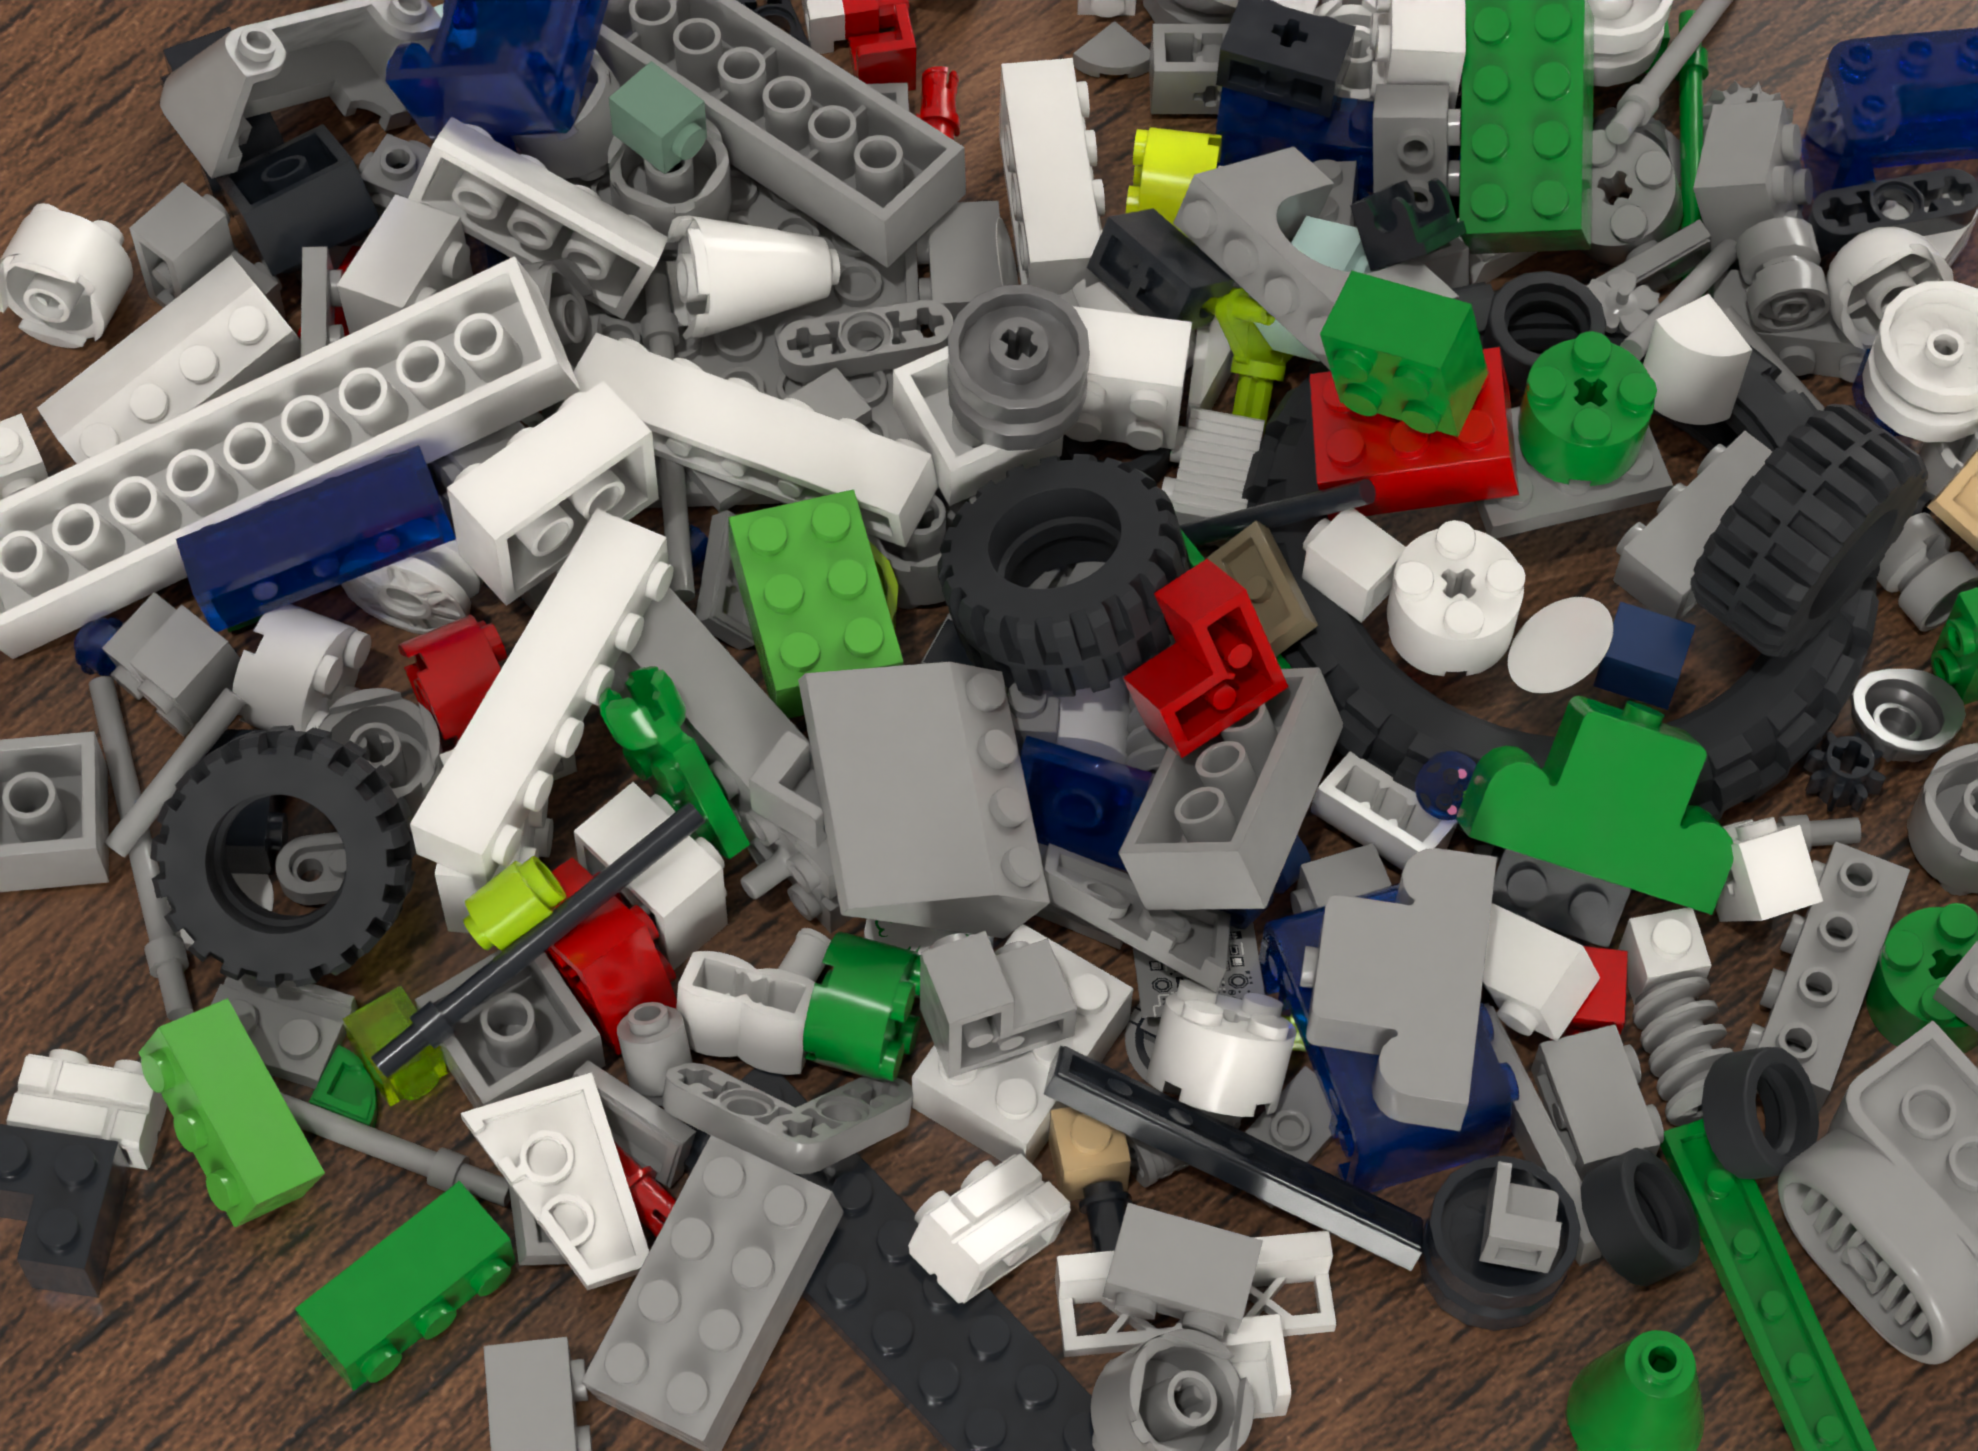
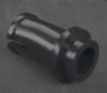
[1079,1181,1132,1253]

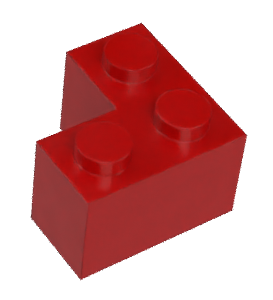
[1123,558,1289,758]
[545,857,677,1055]

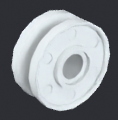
[341,514,483,634]

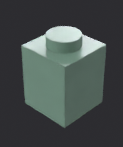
[608,61,707,174]

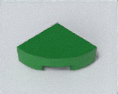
[309,1045,378,1128]

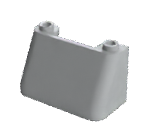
[160,0,447,179]

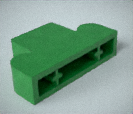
[1456,696,1734,915]

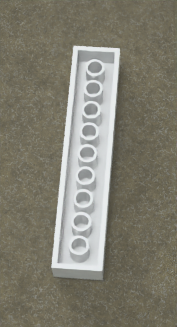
[0,256,581,659]

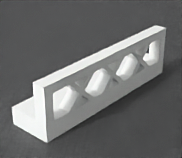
[1055,1231,1336,1357]

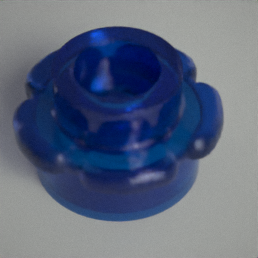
[74,617,123,677]

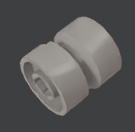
[1735,217,1831,333]
[1877,512,1978,632]

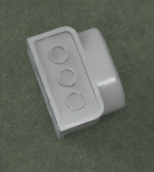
[1778,1021,1978,1365]

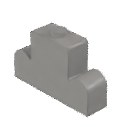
[1300,848,1497,1131]

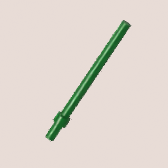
[1675,10,1709,298]

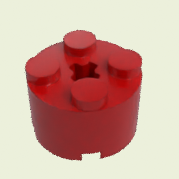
[398,614,507,753]

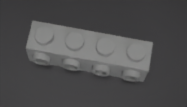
[1741,841,1910,1114]

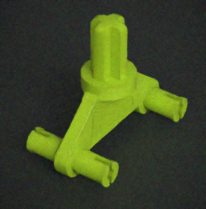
[1201,286,1294,434]

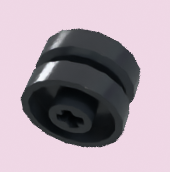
[1418,1155,1581,1331]

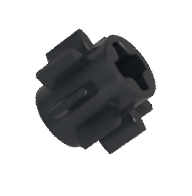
[1803,731,1886,812]

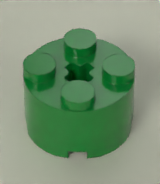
[1518,331,1657,486]
[1866,903,1978,1053]
[803,931,921,1082]

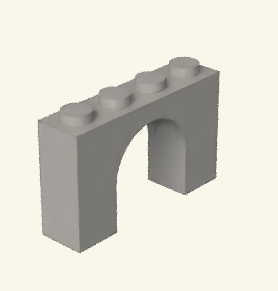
[1173,147,1459,369]

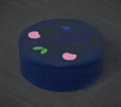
[1415,751,1477,821]

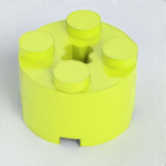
[1125,127,1222,243]

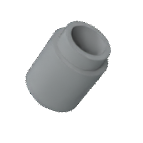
[617,1002,693,1106]

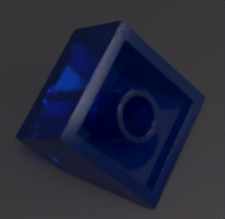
[1020,735,1155,871]

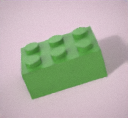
[728,489,903,718]

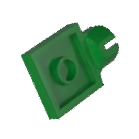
[599,666,750,859]

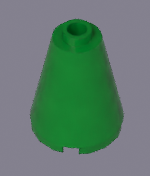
[1565,1330,1705,1451]

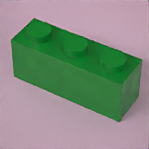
[295,1181,516,1391]

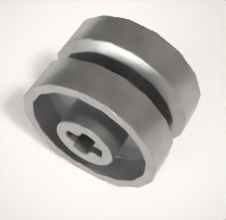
[947,284,1090,451]

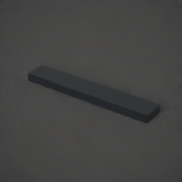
[1043,1045,1423,1271]

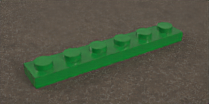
[1660,1119,1877,1451]

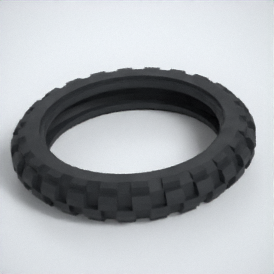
[1242,281,1880,832]

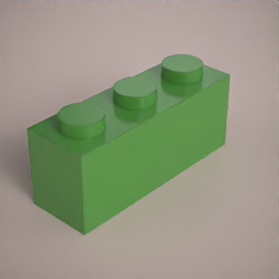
[138,998,325,1228]

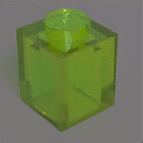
[343,986,448,1107]

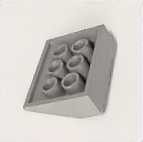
[798,662,1050,938]

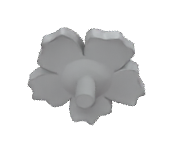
[1587,268,1660,336]

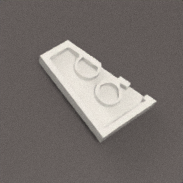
[461,1072,649,1290]

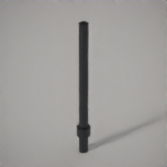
[370,802,705,1078]

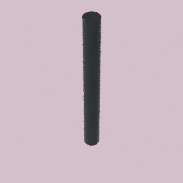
[1179,479,1376,547]

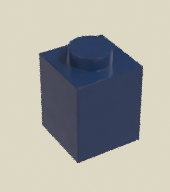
[1593,601,1696,710]

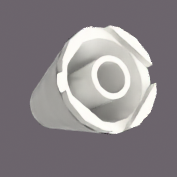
[666,216,840,339]

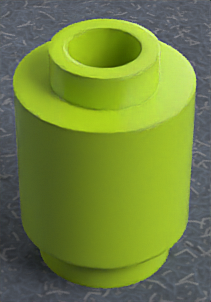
[463,856,566,951]

